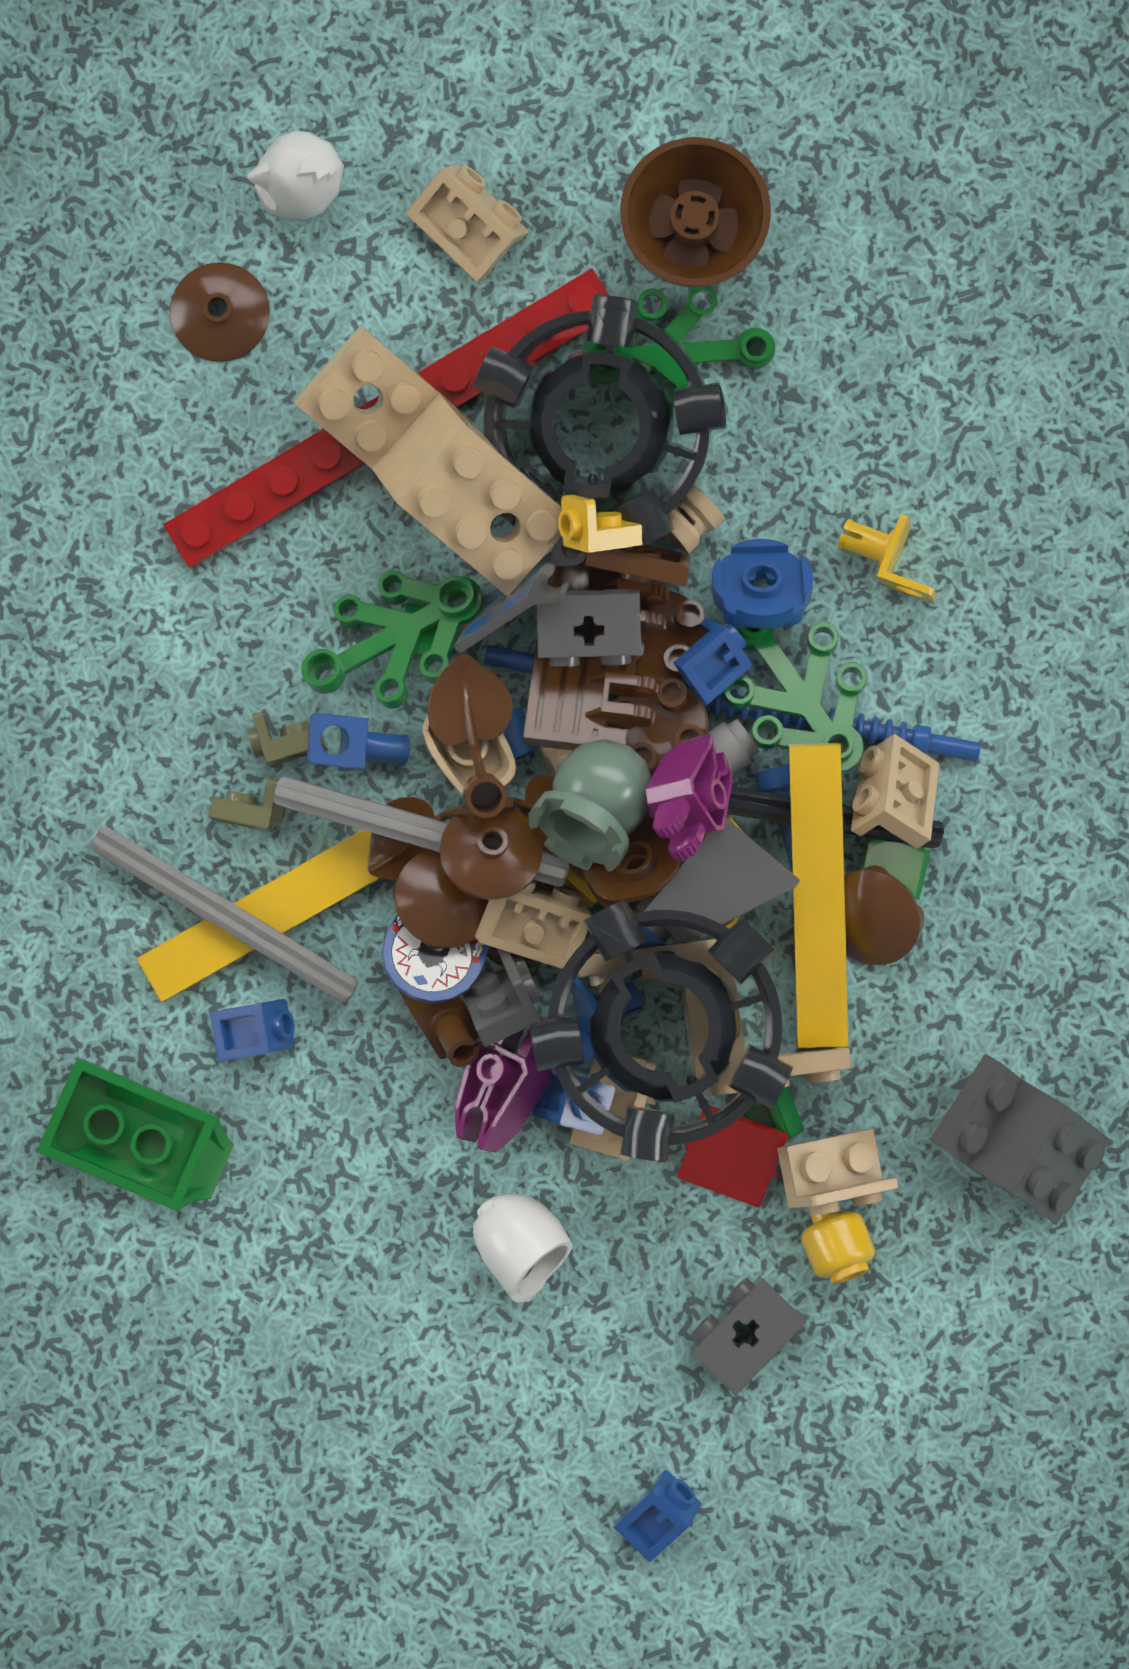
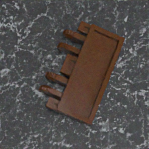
[523,552,670,751]

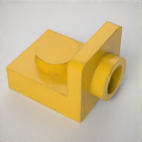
[558,495,642,553]

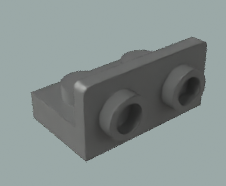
[462,949,542,1047]

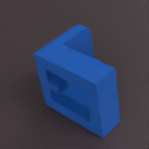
[673,618,753,705]
[209,999,295,1062]
[532,1072,615,1135]
[613,1470,701,1562]

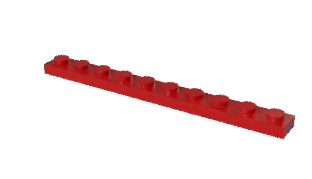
[163,268,609,569]

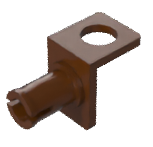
[399,990,480,1067]

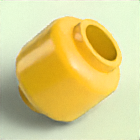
[801,1210,876,1285]

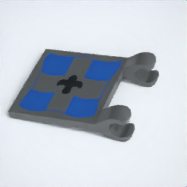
[454,536,588,654]

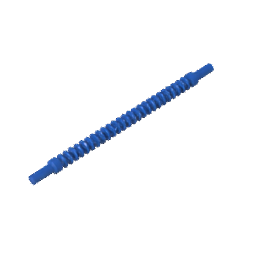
[484,645,981,762]

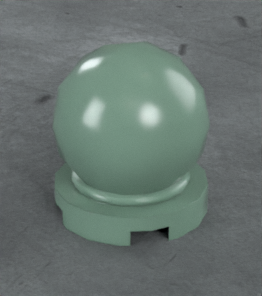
[529,739,651,872]

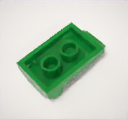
[36,1057,234,1211]

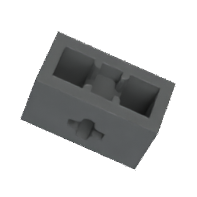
[537,589,641,666]
[690,1276,807,1396]

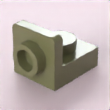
[247,712,328,767]
[208,778,286,833]

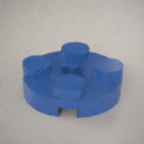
[711,539,813,628]

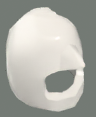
[247,131,344,220]
[473,1194,573,1303]

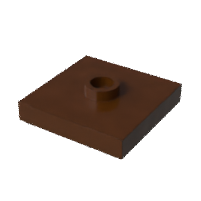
[585,545,691,586]

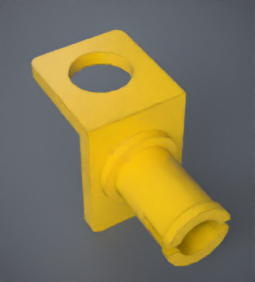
[838,514,937,604]

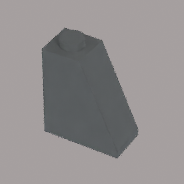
[636,818,800,944]

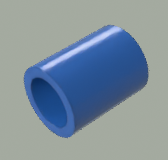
[503,707,539,761]

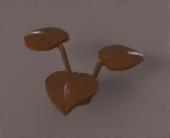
[367,654,555,881]

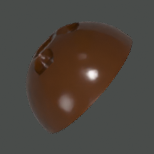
[620,137,771,288]

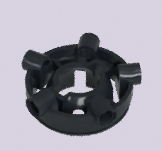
[472,294,726,550]
[530,899,793,1162]

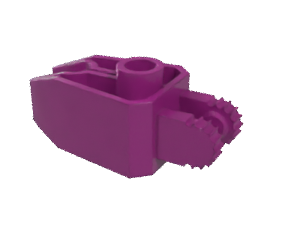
[645,734,733,862]
[455,1019,552,1153]

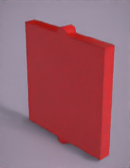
[676,1105,788,1208]

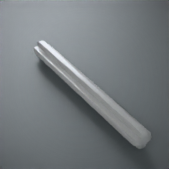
[274,776,569,887]
[91,827,358,1002]

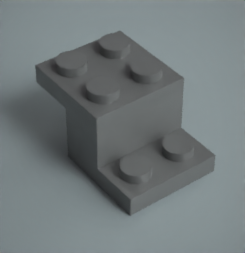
[930,1054,1111,1225]

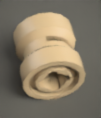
[666,485,725,555]

